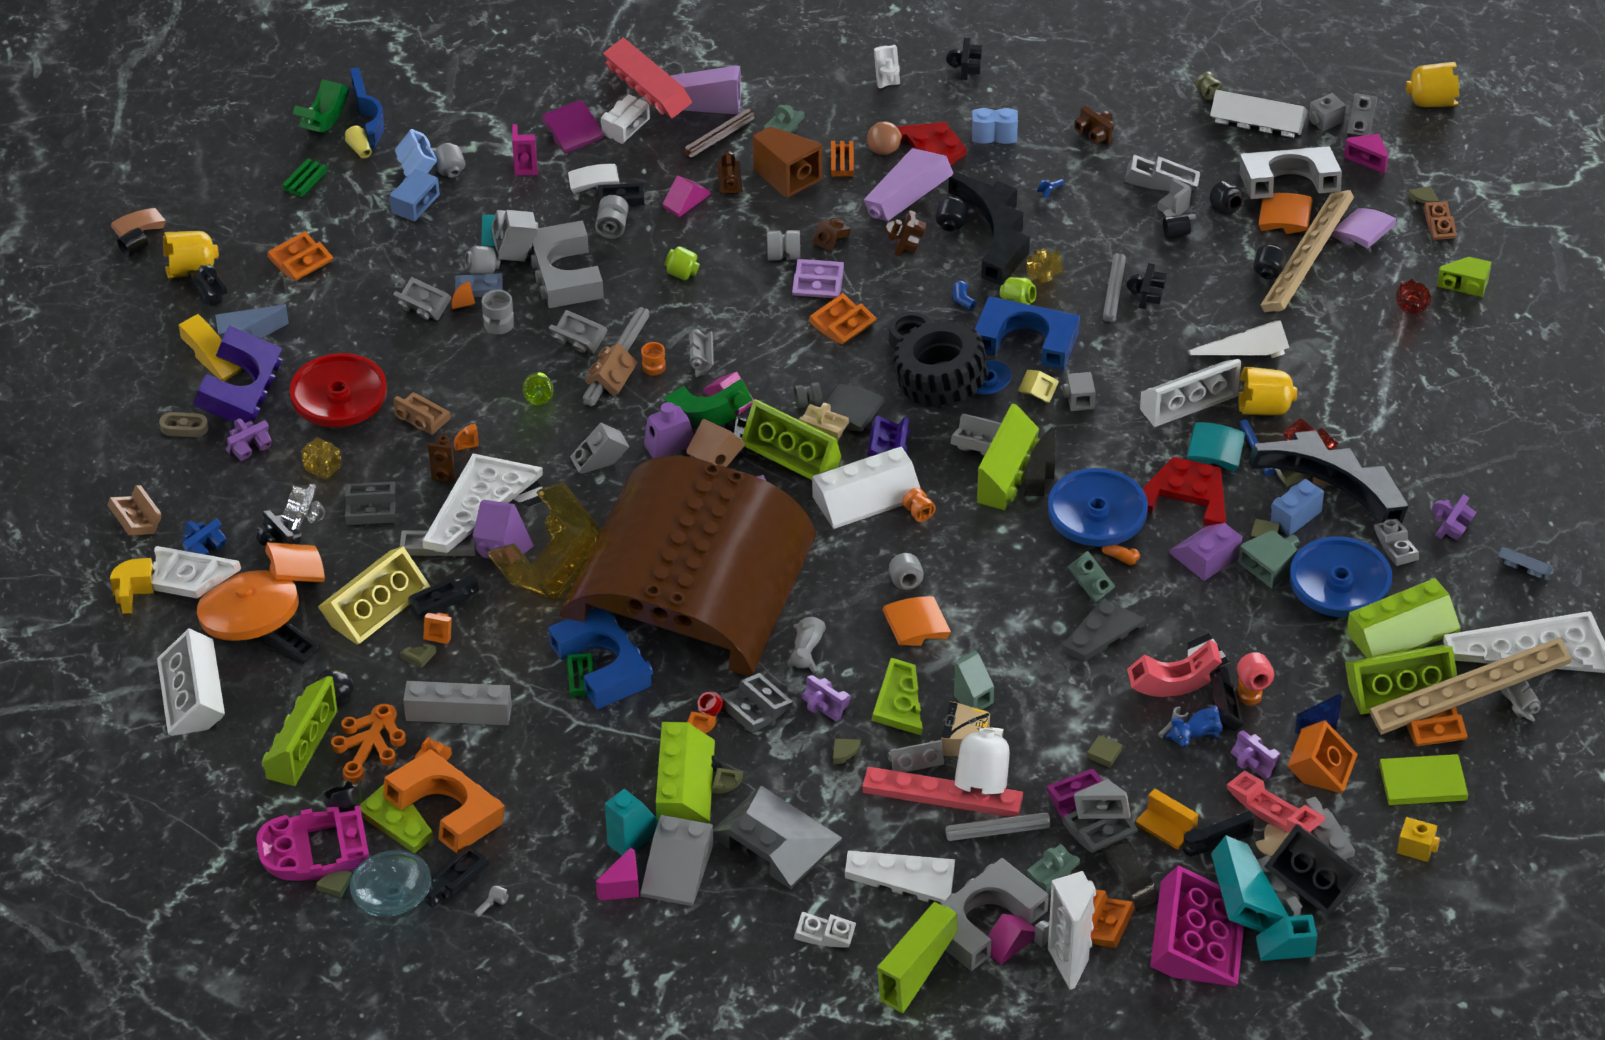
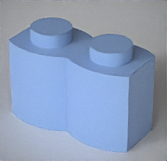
[972,108,1018,144]
[395,129,437,177]

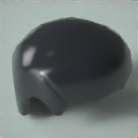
[315,669,354,707]
[323,780,363,812]

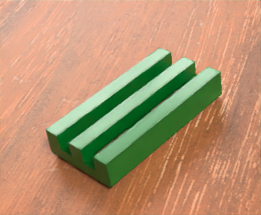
[282,158,327,198]
[567,653,594,698]

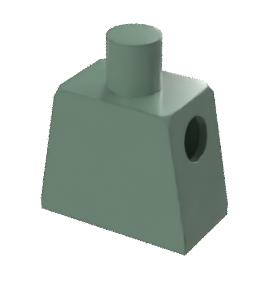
[1238,531,1300,589]

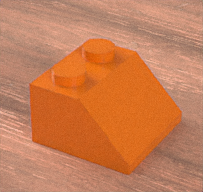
[1287,720,1358,793]

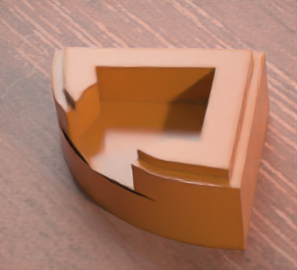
[451,281,475,310]
[454,423,479,451]
[687,711,716,734]

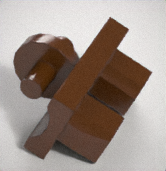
[1074,105,1114,145]
[885,210,926,256]

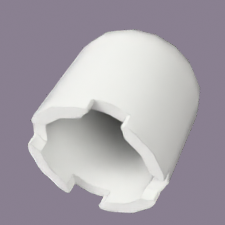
[955,728,1010,794]

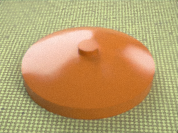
[197,570,299,641]

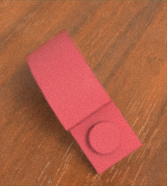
[1127,640,1222,697]

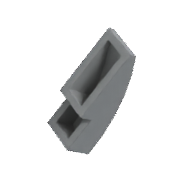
[1124,155,1200,191]

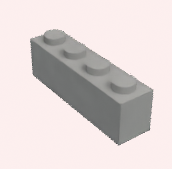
[403,681,512,725]

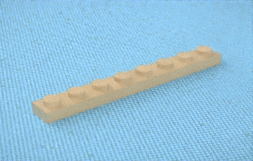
[1261,190,1354,312]
[1370,638,1572,735]

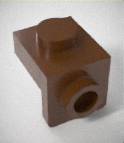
[812,218,851,251]

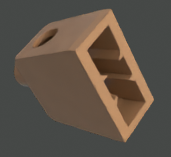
[687,418,746,467]

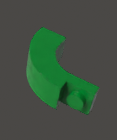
[293,79,350,132]
[664,379,753,429]

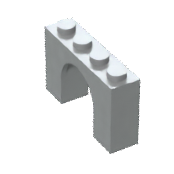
[1239,146,1342,199]
[528,220,604,308]
[941,858,1049,971]

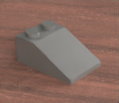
[641,815,714,906]

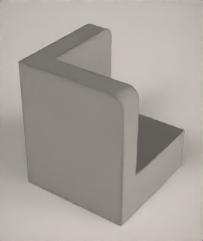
[1157,178,1191,215]

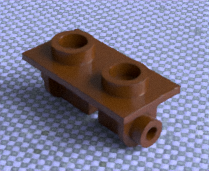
[717,151,743,194]
[428,435,456,483]

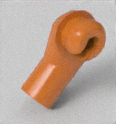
[1102,545,1140,565]

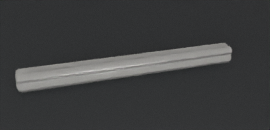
[583,307,649,407]

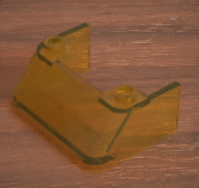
[487,482,601,599]

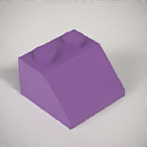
[473,500,534,563]
[1169,523,1242,581]

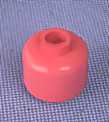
[1237,652,1275,691]

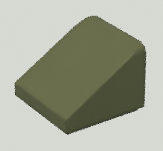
[1274,469,1311,486]

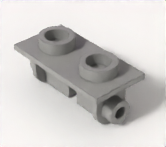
[689,329,714,377]
[1500,680,1541,722]
[888,740,944,772]

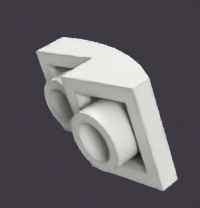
[568,164,620,194]
[793,912,856,947]

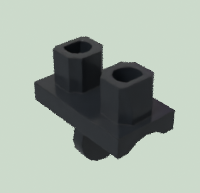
[946,38,982,80]
[1126,263,1167,309]
[188,264,227,306]
[256,510,301,546]

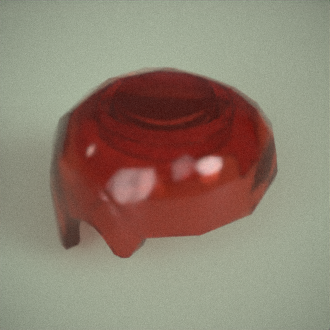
[1395,279,1431,314]

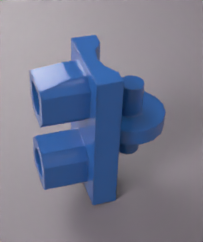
[182,518,227,555]

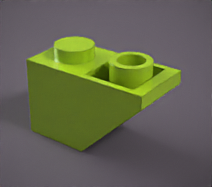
[1437,257,1492,297]

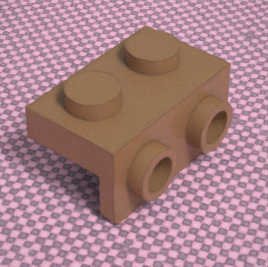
[585,343,638,396]
[393,392,451,435]
[107,485,161,536]

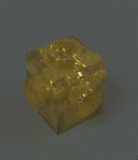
[1026,248,1064,283]
[301,437,342,480]

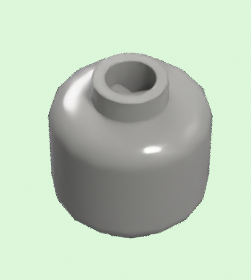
[434,143,466,178]
[465,246,500,275]
[888,553,924,590]

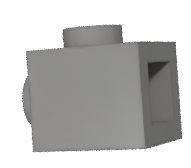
[1309,93,1346,132]
[1063,372,1095,411]

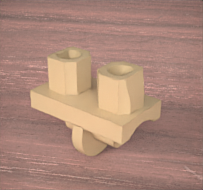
[799,403,849,442]

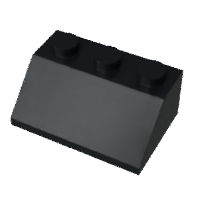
[1264,824,1364,917]

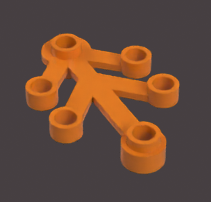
[331,704,406,785]

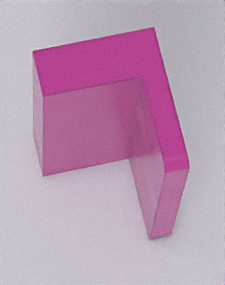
[512,124,538,176]

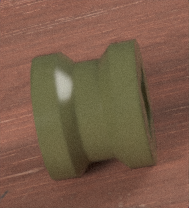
[1195,72,1223,100]

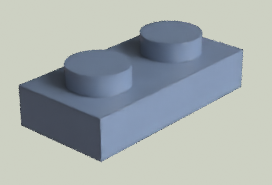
[455,273,503,297]
[1499,547,1553,578]

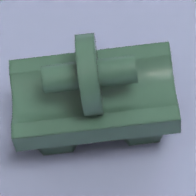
[764,105,805,133]
[1067,551,1115,603]
[1027,844,1080,892]

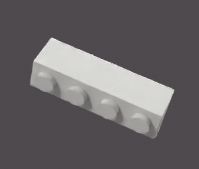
[1210,90,1308,138]
[1140,359,1241,427]
[812,446,920,529]
[157,628,225,736]
[1048,871,1096,990]

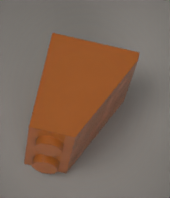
[753,126,823,198]

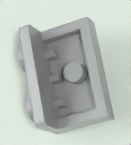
[393,277,452,321]
[549,310,608,354]
[950,414,1001,456]

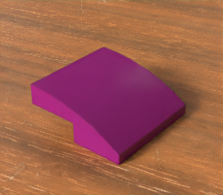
[542,100,604,154]
[1046,769,1103,820]

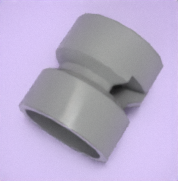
[595,195,629,239]
[767,230,800,261]
[482,290,514,334]

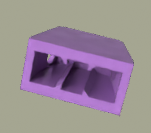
[644,402,694,458]

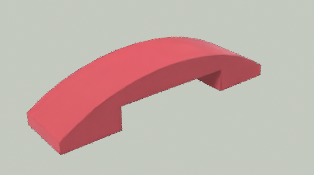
[1227,770,1325,833]

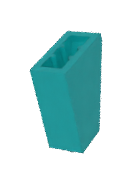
[605,789,659,856]

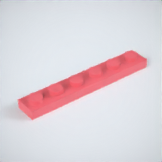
[862,767,1023,817]

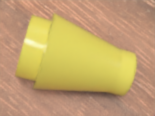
[345,125,372,159]

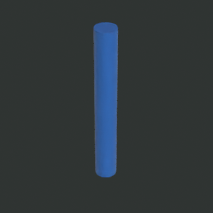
[1239,420,1275,476]

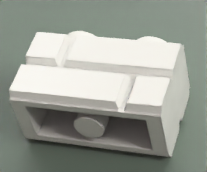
[601,94,650,144]

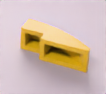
[179,314,242,381]

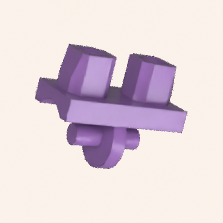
[226,418,272,461]
[1432,494,1476,541]
[802,675,851,721]
[1231,730,1281,779]

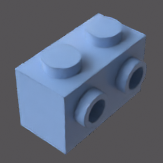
[389,169,440,222]
[1271,479,1324,536]

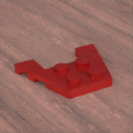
[896,122,966,165]
[1142,457,1226,526]

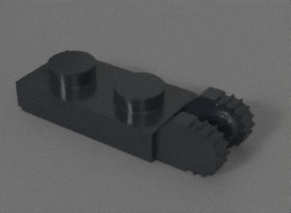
[1183,811,1254,857]

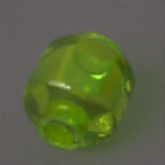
[522,372,554,405]

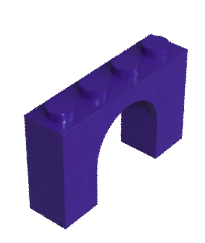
[193,325,283,423]

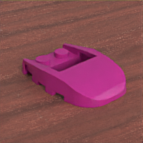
[256,806,370,881]

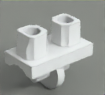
[874,45,900,88]

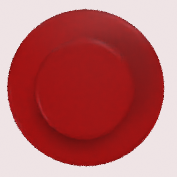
[698,692,723,716]

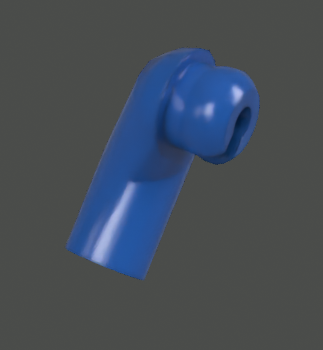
[952,280,977,311]

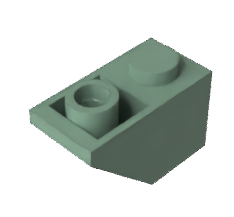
[954,650,994,710]

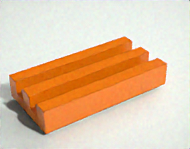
[831,141,854,177]

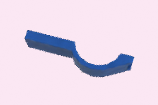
[350,67,384,149]

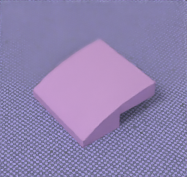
[1331,208,1396,249]
[792,259,844,298]

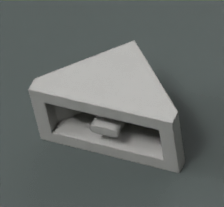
[1074,779,1131,819]

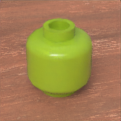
[664,246,700,281]
[1000,277,1036,305]

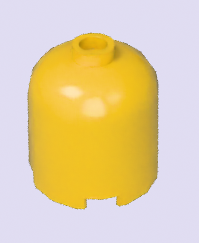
[1406,62,1459,108]
[163,231,219,279]
[1238,367,1297,416]

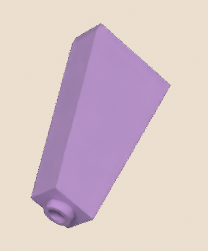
[671,66,741,115]
[864,148,953,221]

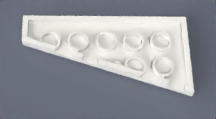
[423,454,543,553]
[1443,611,1605,673]

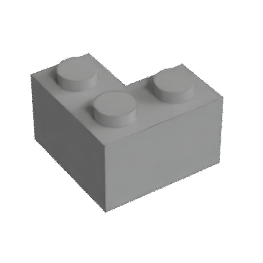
[491,210,538,262]

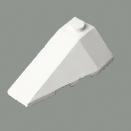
[1188,320,1289,358]

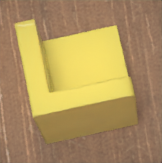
[1018,370,1059,403]

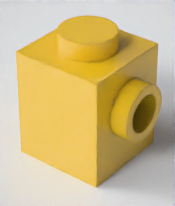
[1397,817,1440,862]

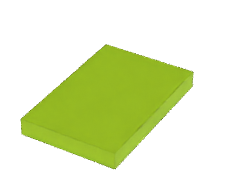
[1379,754,1468,805]

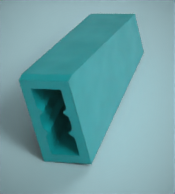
[1211,836,1288,932]

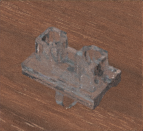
[282,484,326,531]

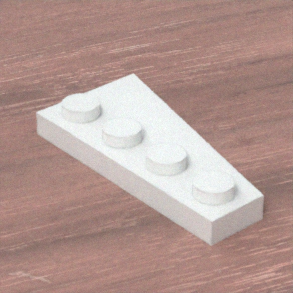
[845,851,955,904]

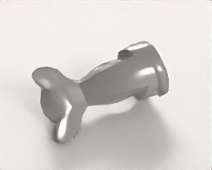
[788,617,826,673]

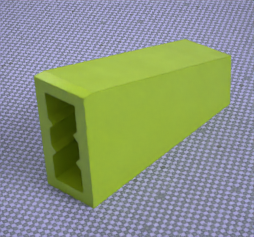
[877,902,958,1014]

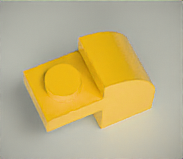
[110,558,154,614]

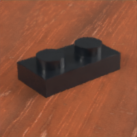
[598,183,645,206]

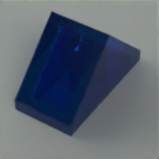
[1295,694,1342,735]

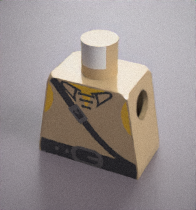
[941,701,1004,756]

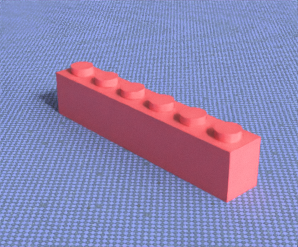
[603,37,693,119]

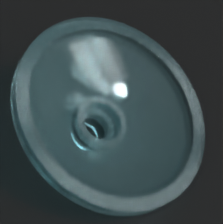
[350,850,431,916]

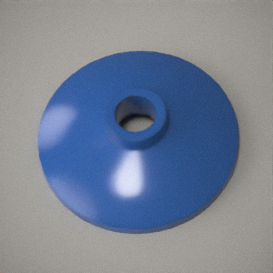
[976,360,1012,394]

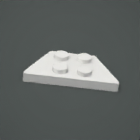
[152,546,241,599]

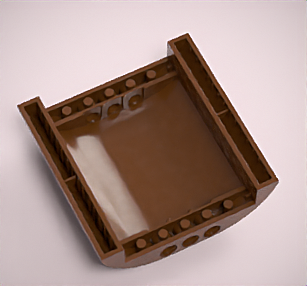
[560,456,816,677]

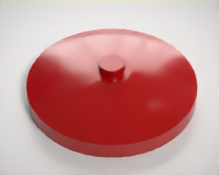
[290,353,387,427]

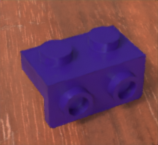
[867,415,910,457]

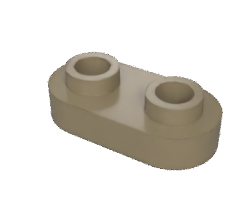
[159,412,209,437]

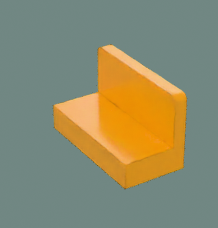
[1136,788,1198,850]

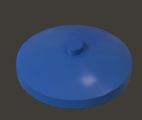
[1048,468,1148,546]
[1290,536,1392,617]

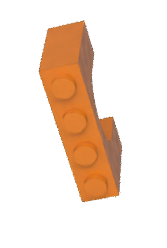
[383,749,505,853]

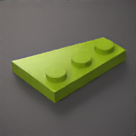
[871,658,923,735]
[359,784,433,854]

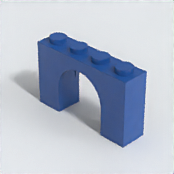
[975,296,1080,370]
[548,607,653,710]

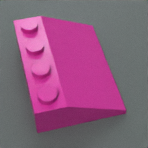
[1150,865,1244,987]

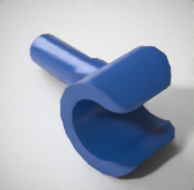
[1036,179,1064,198]

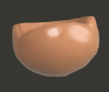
[867,121,902,156]

